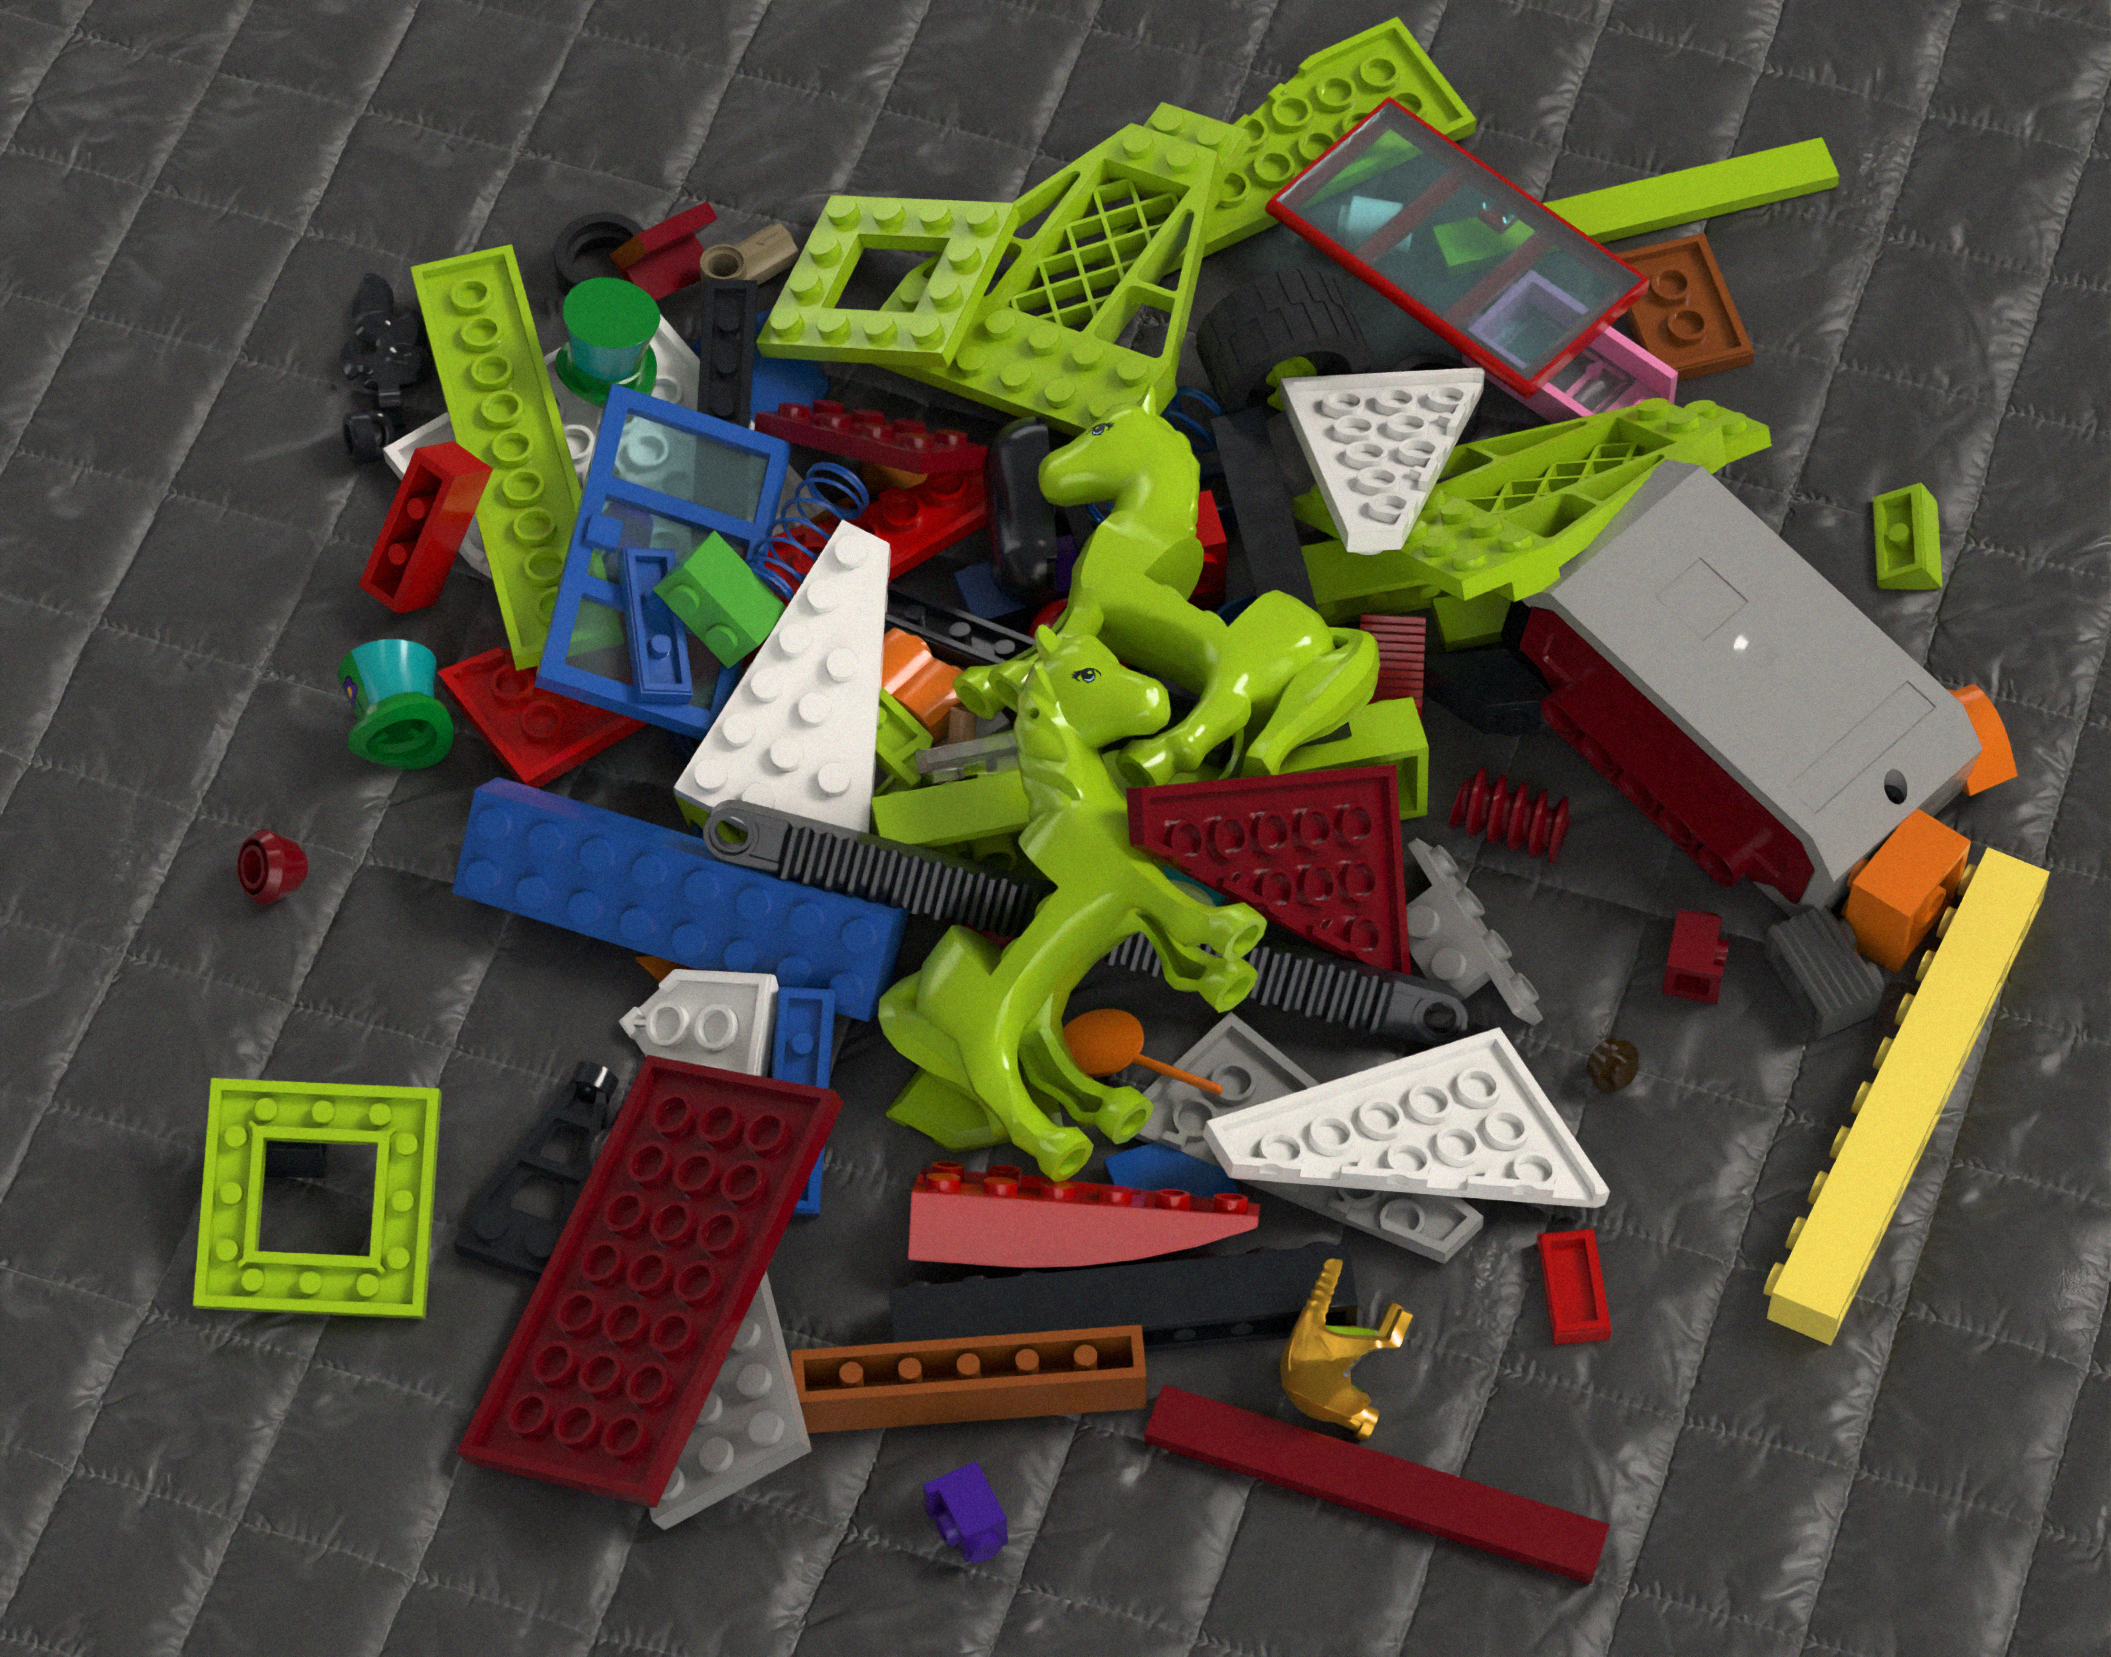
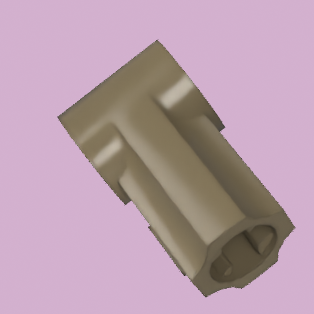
[700,223,799,302]

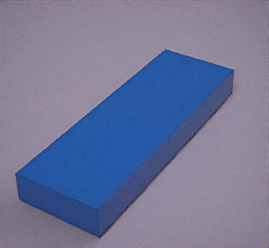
[617,547,693,704]

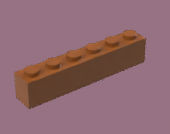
[791,1325,1146,1433]

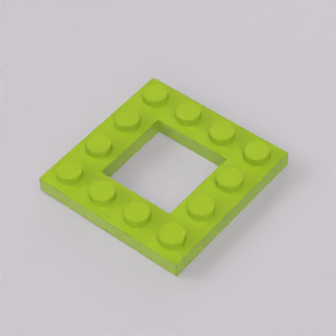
[756,195,1021,368]
[193,1078,442,1319]

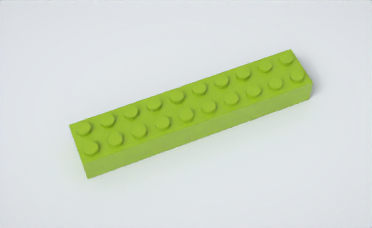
[871,696,1429,913]

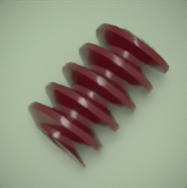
[1449,767,1571,865]

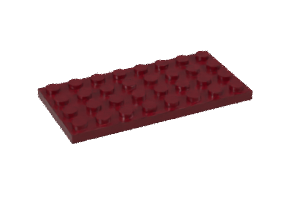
[457,1055,844,1508]

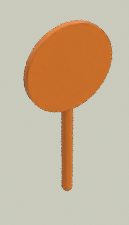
[1063,1008,1223,1095]

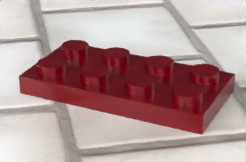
[754,400,988,474]

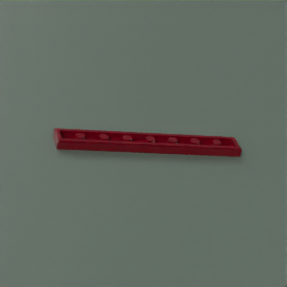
[1144,1384,1610,1584]

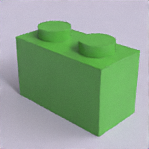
[653,530,787,669]

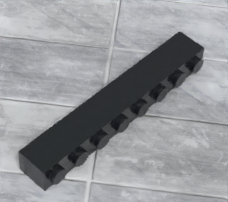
[888,1241,1358,1352]

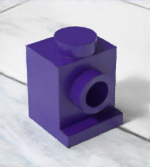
[923,1461,1008,1563]

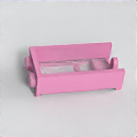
[1462,272,1678,424]

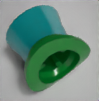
[555,277,661,408]
[337,639,454,769]

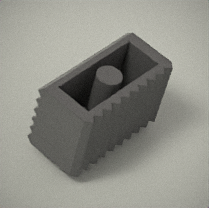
[1764,905,1884,1039]

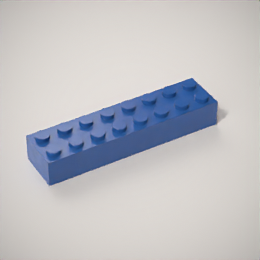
[452,777,909,1022]

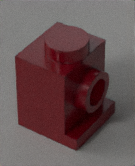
[1662,909,1730,1004]

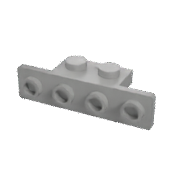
[1406,838,1543,1026]

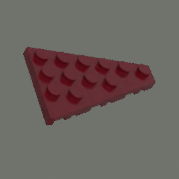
[1126,764,1411,975]

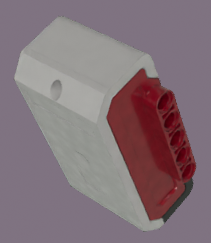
[1501,459,1983,918]

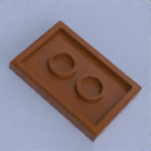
[1614,233,1755,382]

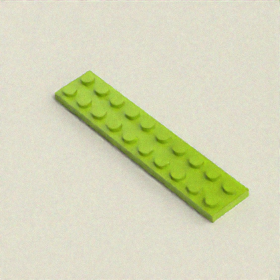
[410,244,623,671]

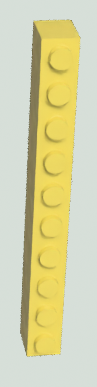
[1763,847,2050,1346]

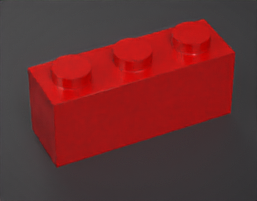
[358,441,493,614]

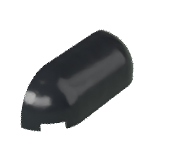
[983,416,1058,608]

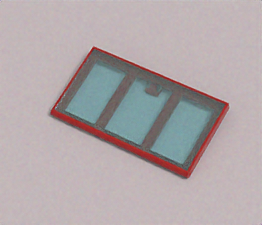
[1265,96,1649,399]

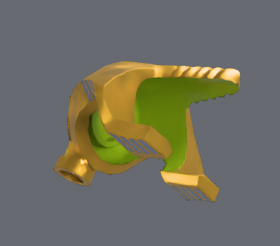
[1280,1259,1413,1442]

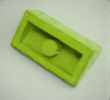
[1872,482,1943,590]

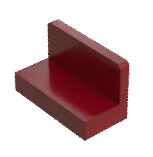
[609,201,718,302]

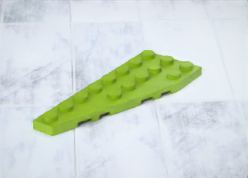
[1097,17,1477,287]

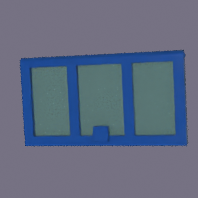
[533,383,792,741]

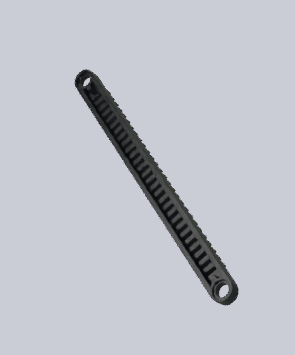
[703,799,1468,1046]

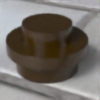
[1586,1038,1639,1093]

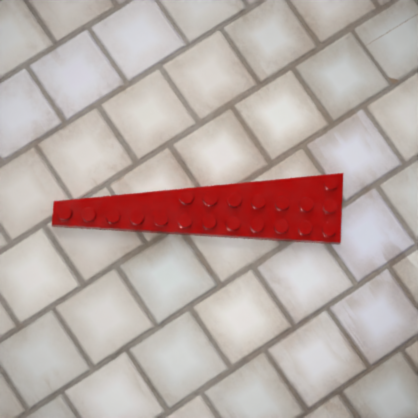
[437,450,1052,789]

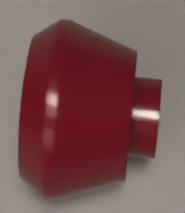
[237,829,308,905]

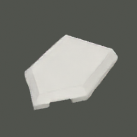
[619,969,779,1077]

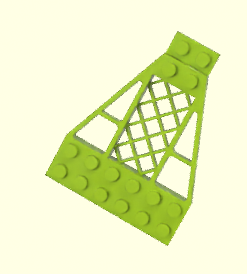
[873,102,1251,438]
[1292,398,1772,602]

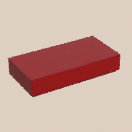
[1536,1229,1611,1345]

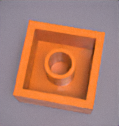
[1840,809,1971,975]

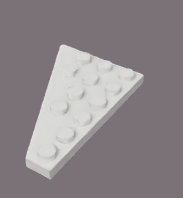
[1279,367,1485,555]
[674,520,891,834]
[1203,1027,1610,1208]

